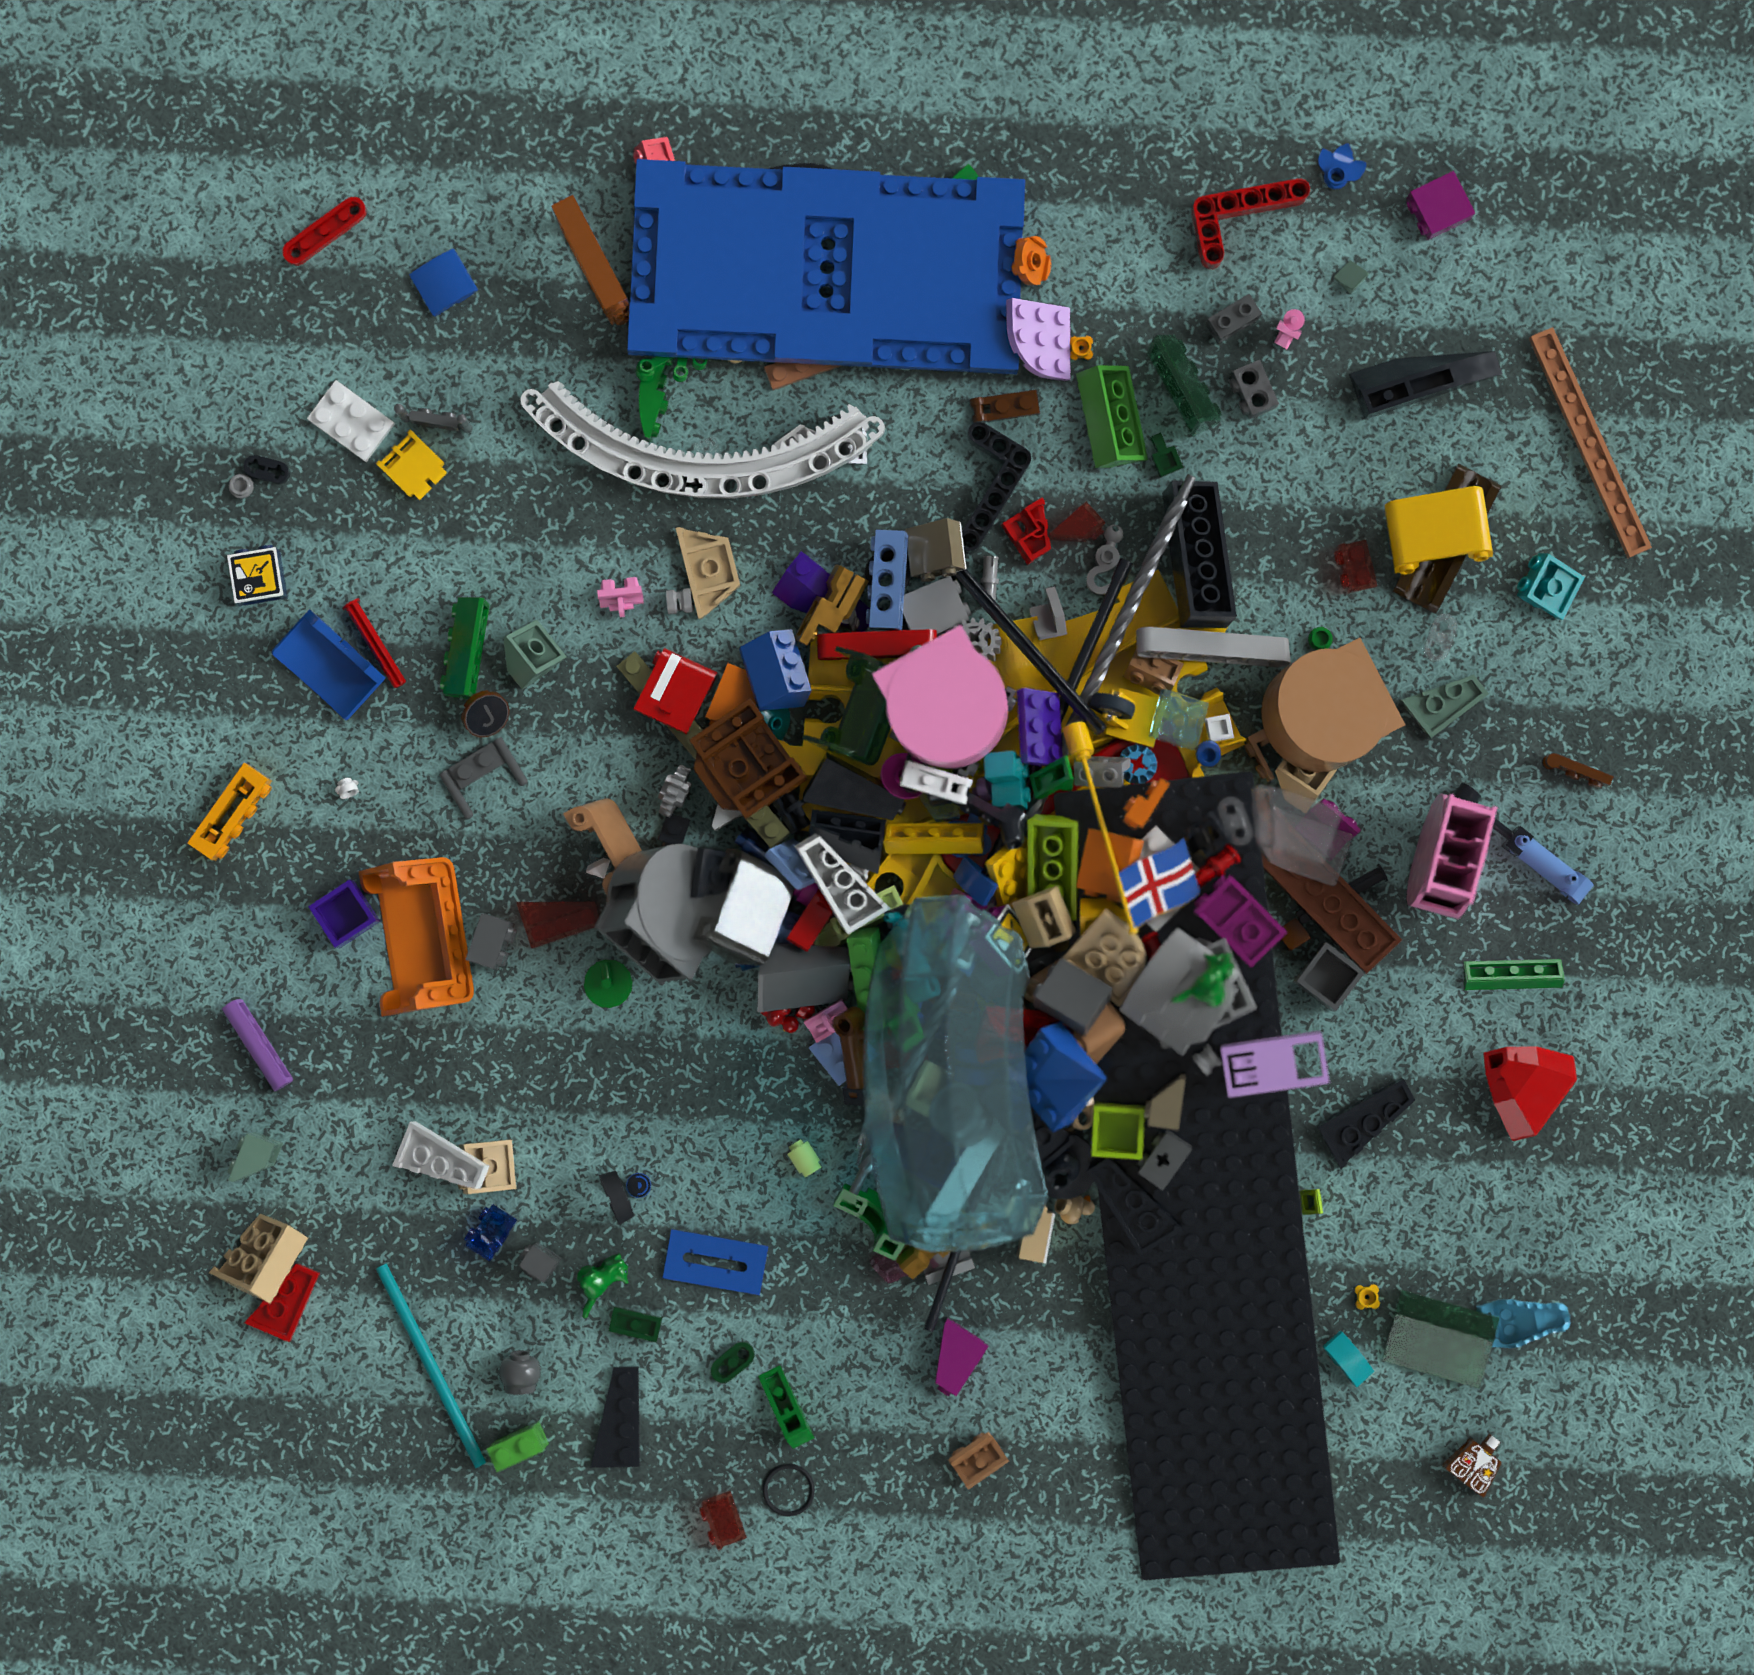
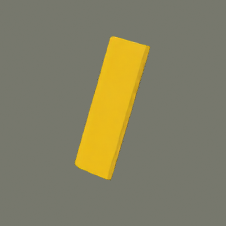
[883,823,984,854]

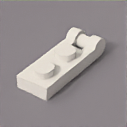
[899,761,972,805]

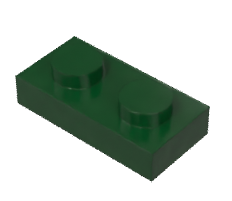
[609,1306,663,1343]

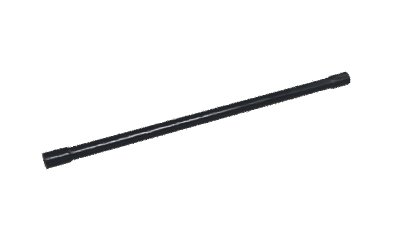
[983,558,1133,877]

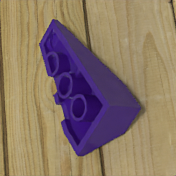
[772,551,870,632]

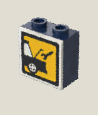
[227,545,288,606]

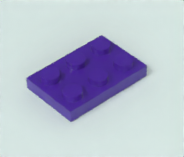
[1017,688,1063,766]

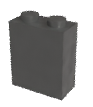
[1033,958,1113,1036]

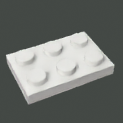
[307,380,395,462]

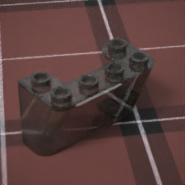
[693,848,795,966]

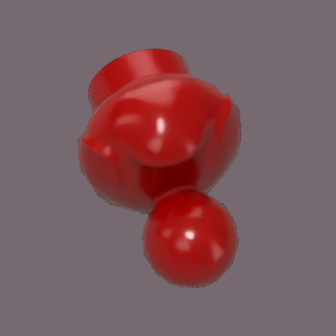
[761,1008,799,1033]

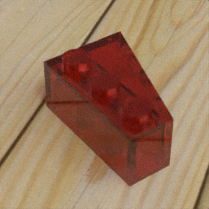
[516,902,601,949]

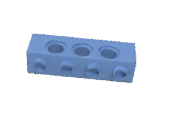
[866,530,908,631]

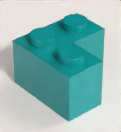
[984,751,1031,810]

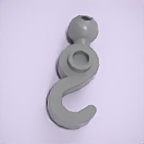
[1086,525,1123,596]

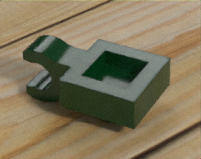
[1150,432,1184,478]

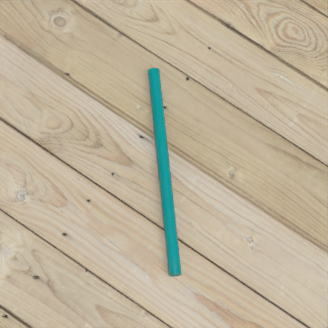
[376,1263,486,1468]

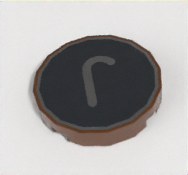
[461,690,510,737]

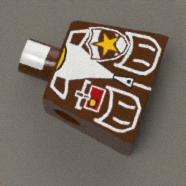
[1442,1434,1502,1498]

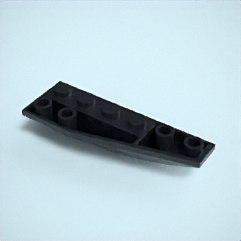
[1349,351,1503,420]

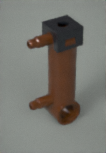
[833,1007,888,1106]

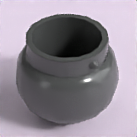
[499,1350,541,1395]

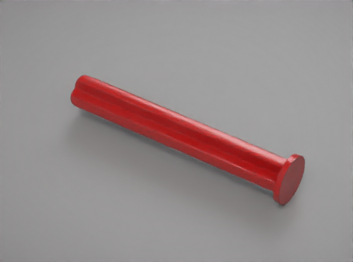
[342,598,406,688]

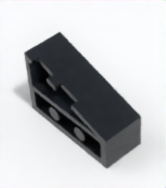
[808,809,886,874]

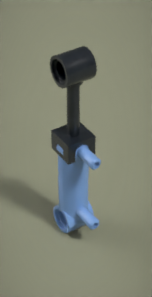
[1453,783,1594,905]

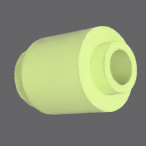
[787,1139,821,1177]

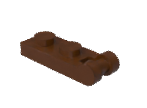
[969,389,1040,423]
[1542,753,1614,789]

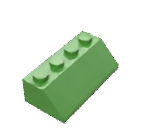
[1076,365,1148,468]

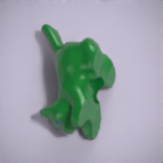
[1171,953,1234,1007]
[577,1253,628,1319]

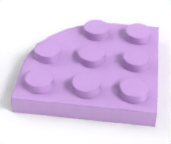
[1006,298,1070,381]

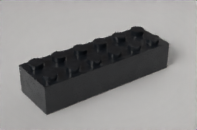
[1162,481,1237,628]

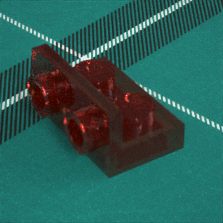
[1334,540,1377,594]
[699,1490,747,1550]

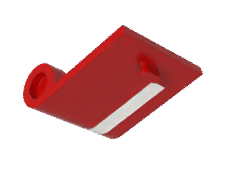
[634,648,718,734]

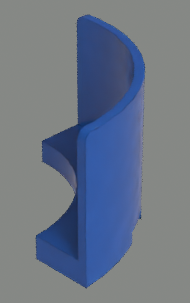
[271,609,386,720]

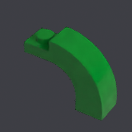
[833,1183,907,1261]

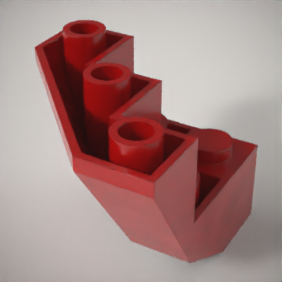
[1483,1046,1577,1141]

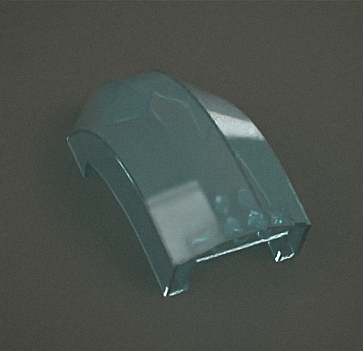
[863,895,1048,1252]

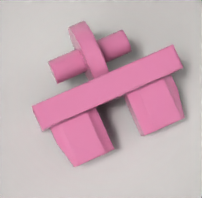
[1274,309,1305,349]
[597,577,644,617]
[804,999,848,1043]

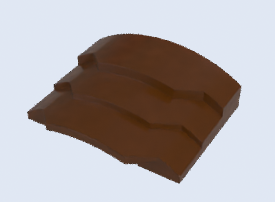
[689,698,807,819]

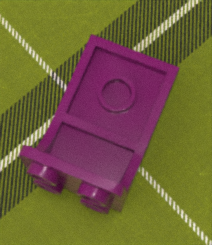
[1194,875,1287,967]

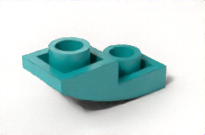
[1322,1331,1375,1387]

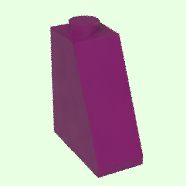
[935,1317,989,1396]

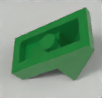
[1030,756,1073,799]

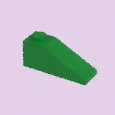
[758,1365,815,1449]

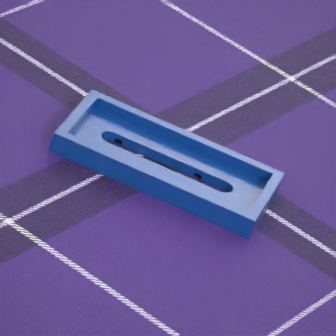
[663,1229,768,1295]

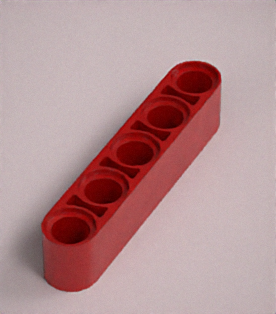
[817,629,937,660]

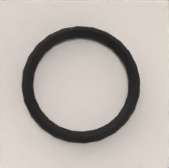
[762,1464,815,1517]

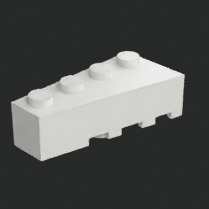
[795,833,890,934]

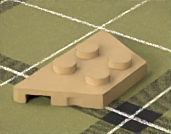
[676,527,740,619]

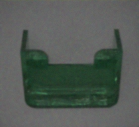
[802,646,891,766]

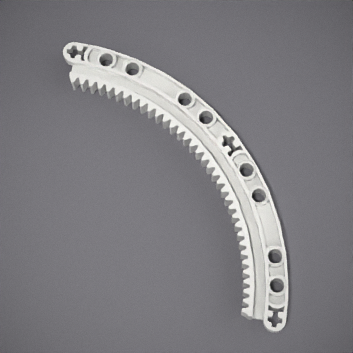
[521,381,885,498]

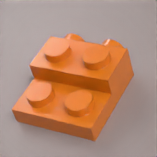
[1123,778,1170,829]

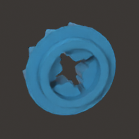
[1119,744,1157,784]

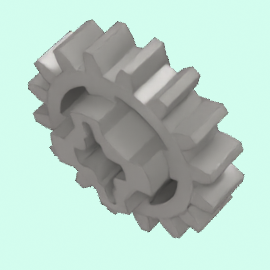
[954,618,1002,661]
[658,764,692,818]

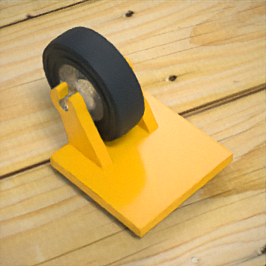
[1090,688,1167,748]

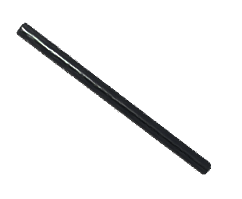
[954,569,1106,735]

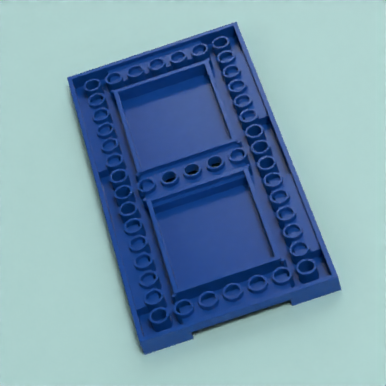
[627,159,1025,374]

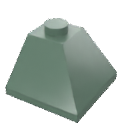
[504,620,567,689]

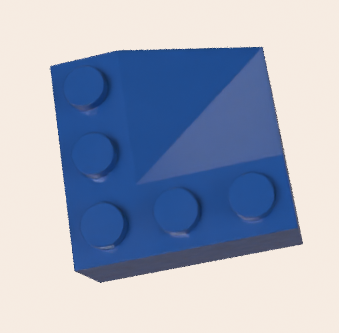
[1007,1021,1107,1132]

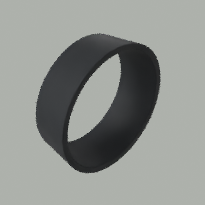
[599,1171,634,1225]

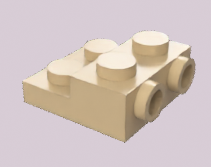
[458,1140,516,1194]

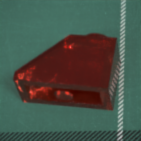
[1049,501,1106,542]

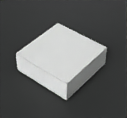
[1204,714,1234,742]

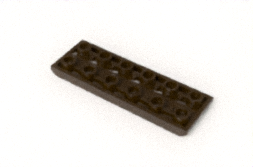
[1392,463,1502,614]

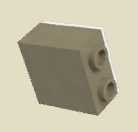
[905,518,966,582]

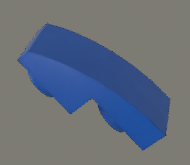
[953,856,998,906]

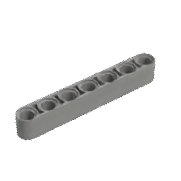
[1136,627,1291,667]

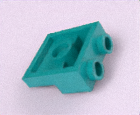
[1517,553,1585,620]

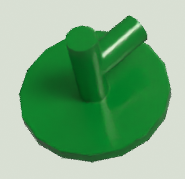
[584,959,633,1008]

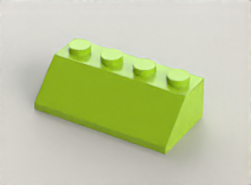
[1028,814,1078,921]

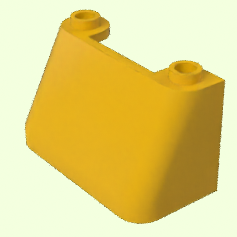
[1384,486,1493,575]

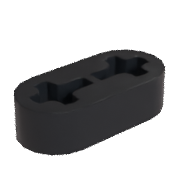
[243,455,290,484]

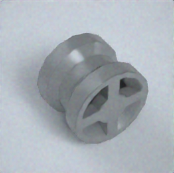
[1192,1044,1223,1076]

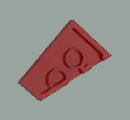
[244,1263,320,1342]

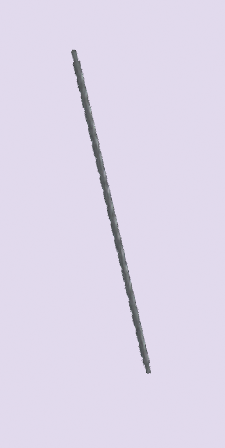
[849,474,1196,1195]

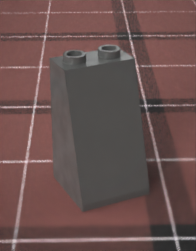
[757,942,854,1012]

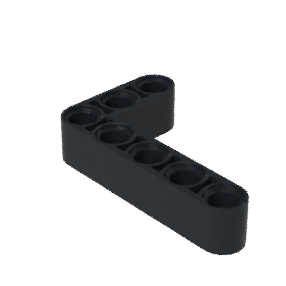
[962,422,1031,554]

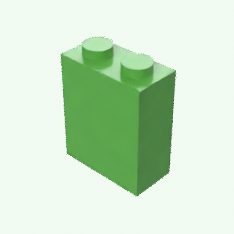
[487,1421,549,1472]

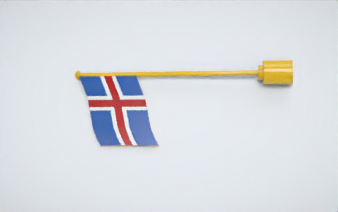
[1062,722,1200,935]

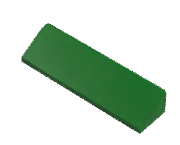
[1463,959,1565,990]

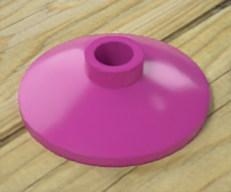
[880,753,923,799]

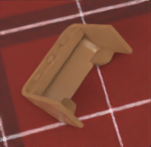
[1006,958,1125,1064]

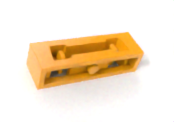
[187,763,272,861]

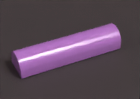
[222,999,293,1092]

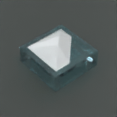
[583,851,612,881]

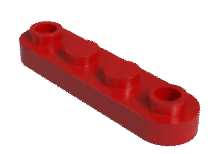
[283,197,367,266]

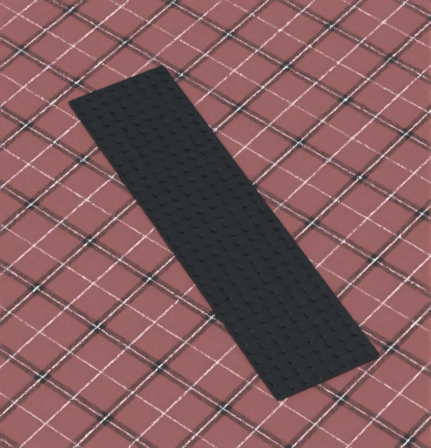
[1054,771,1340,1580]

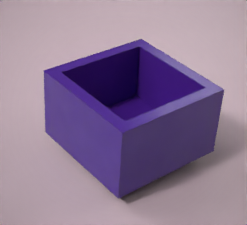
[308,879,381,949]

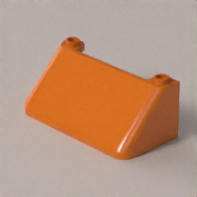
[358,857,474,1017]

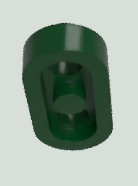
[711,1341,755,1383]

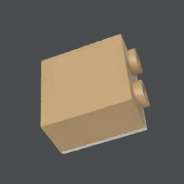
[1017,1203,1055,1263]

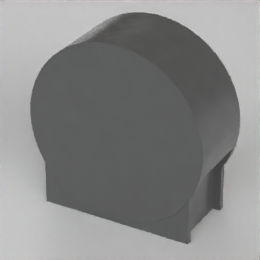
[595,844,729,986]

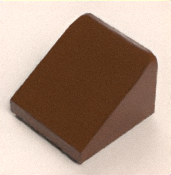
[1281,918,1311,951]

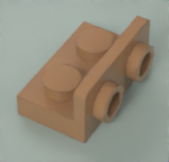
[1123,648,1184,698]

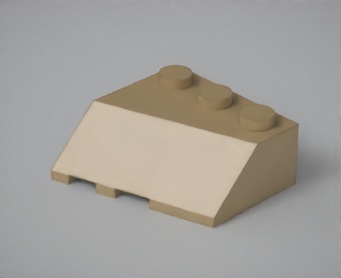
[209,1214,308,1303]

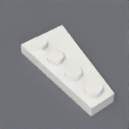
[392,1121,490,1189]

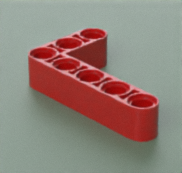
[1191,178,1310,269]

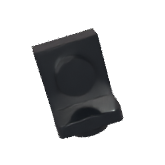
[657,814,691,847]

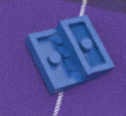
[409,249,478,316]

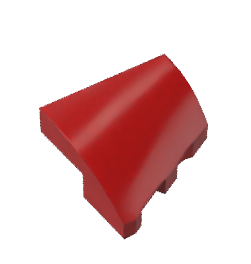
[1001,497,1051,565]

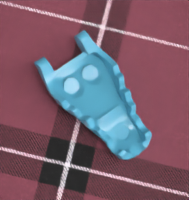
[1476,1299,1570,1348]

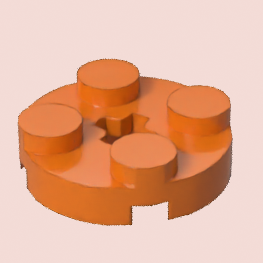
[1012,236,1051,286]

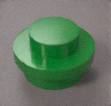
[1308,627,1333,651]

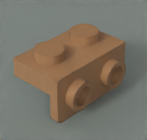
[948,1432,1009,1490]

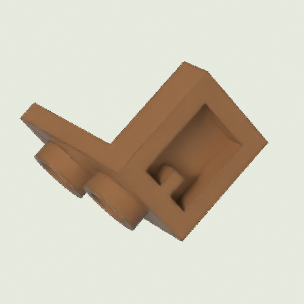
[1244,729,1275,782]

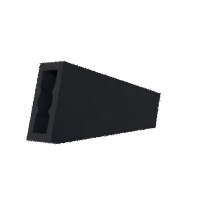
[803,752,906,820]

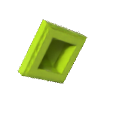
[1299,1189,1323,1215]

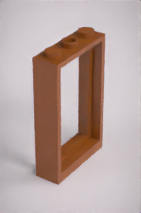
[551,195,630,326]

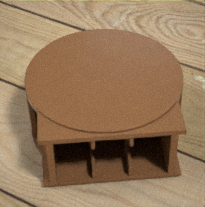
[1261,638,1405,772]

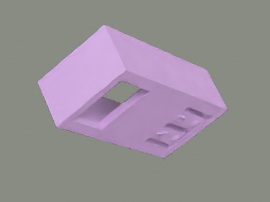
[1221,1030,1329,1098]

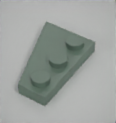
[1400,675,1489,739]

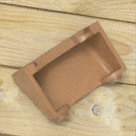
[563,798,642,895]

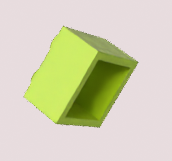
[1092,1103,1145,1159]

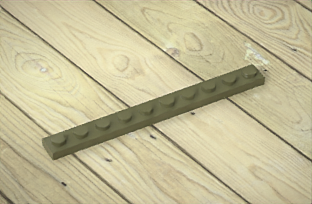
[616,651,790,848]

